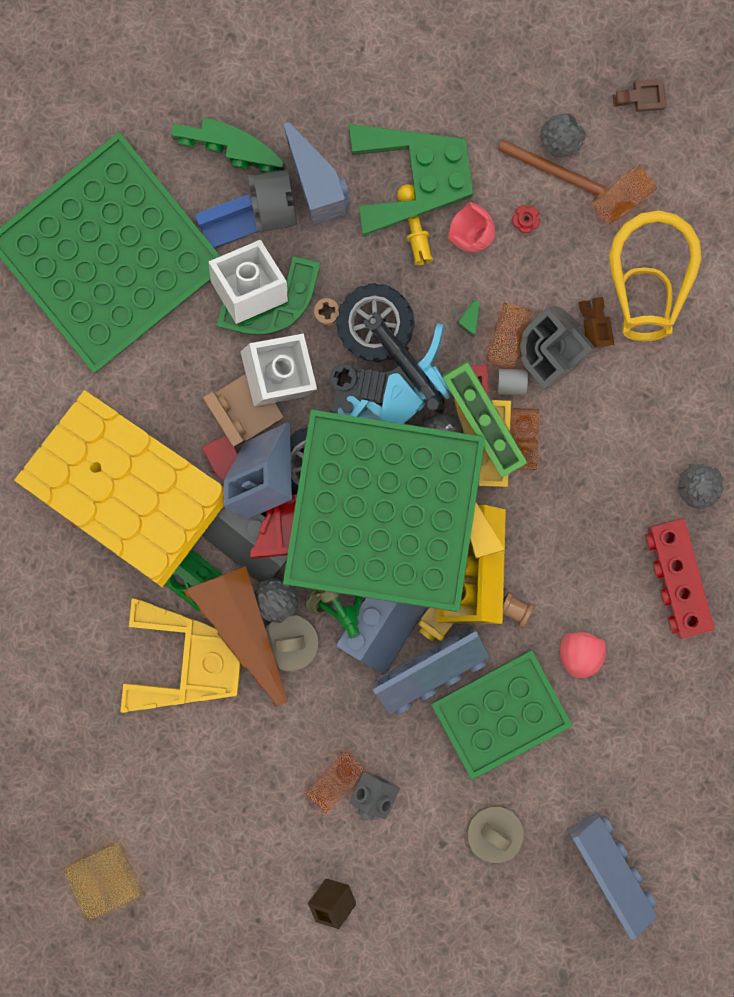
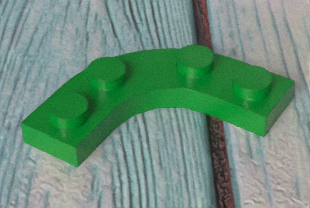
[217,256,321,335]

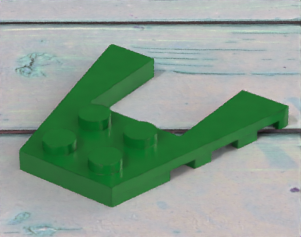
[349,124,473,237]

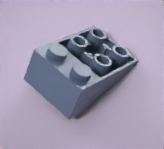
[224,423,292,519]

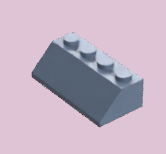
[336,598,427,674]
[567,812,657,940]

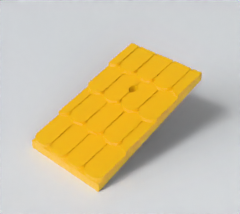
[14,390,224,587]

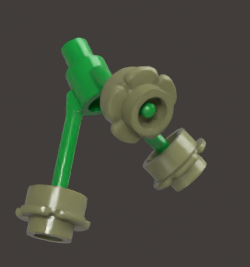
[305,590,362,639]

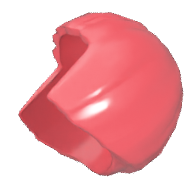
[447,202,495,252]
[559,632,607,679]

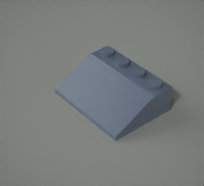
[283,122,350,226]
[372,626,490,715]

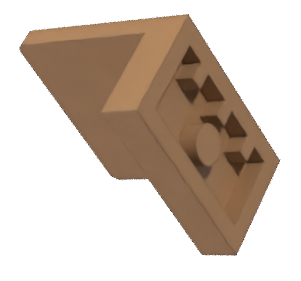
[203,374,283,448]

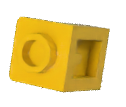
[418,608,453,642]

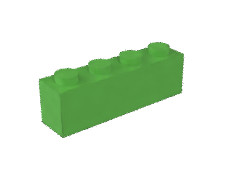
[442,360,527,478]

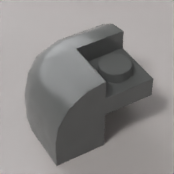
[520,306,595,389]

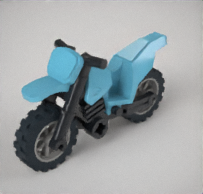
[290,283,452,495]

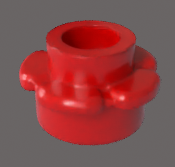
[512,205,541,233]

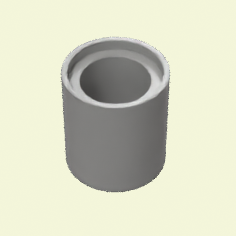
[497,369,528,396]

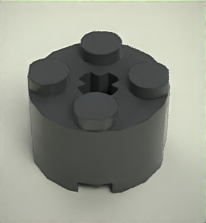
[248,170,297,232]

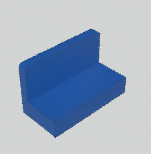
[195,194,257,248]

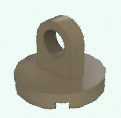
[266,615,319,671]
[467,805,524,863]

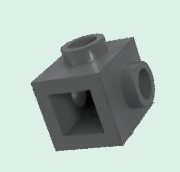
[349,771,400,820]

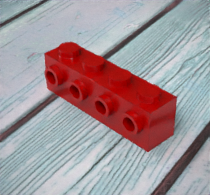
[645,518,715,639]

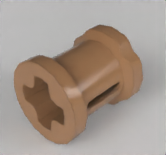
[314,298,339,326]
[503,592,534,628]

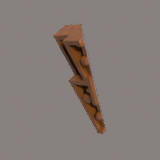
[184,566,288,706]

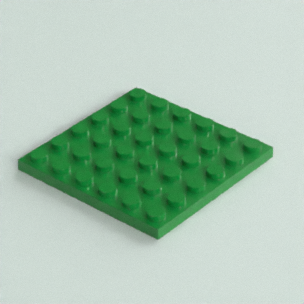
[0,132,221,374]
[283,410,485,612]

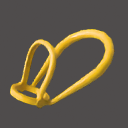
[609,210,702,341]

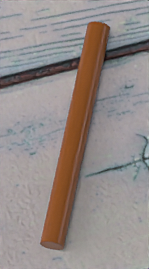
[498,139,606,197]

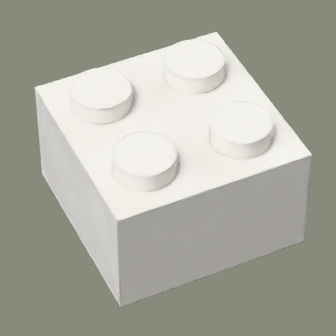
[209,240,288,324]
[240,334,317,407]

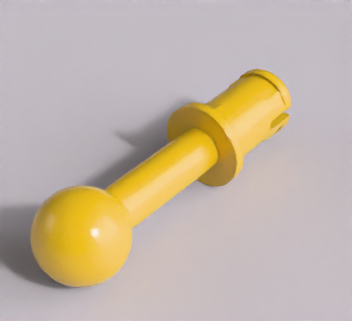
[397,184,433,266]

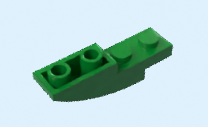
[171,117,284,173]

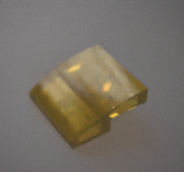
[63,843,143,921]

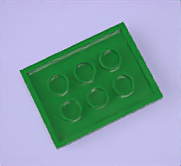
[431,650,573,780]

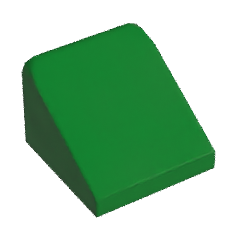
[457,300,480,337]

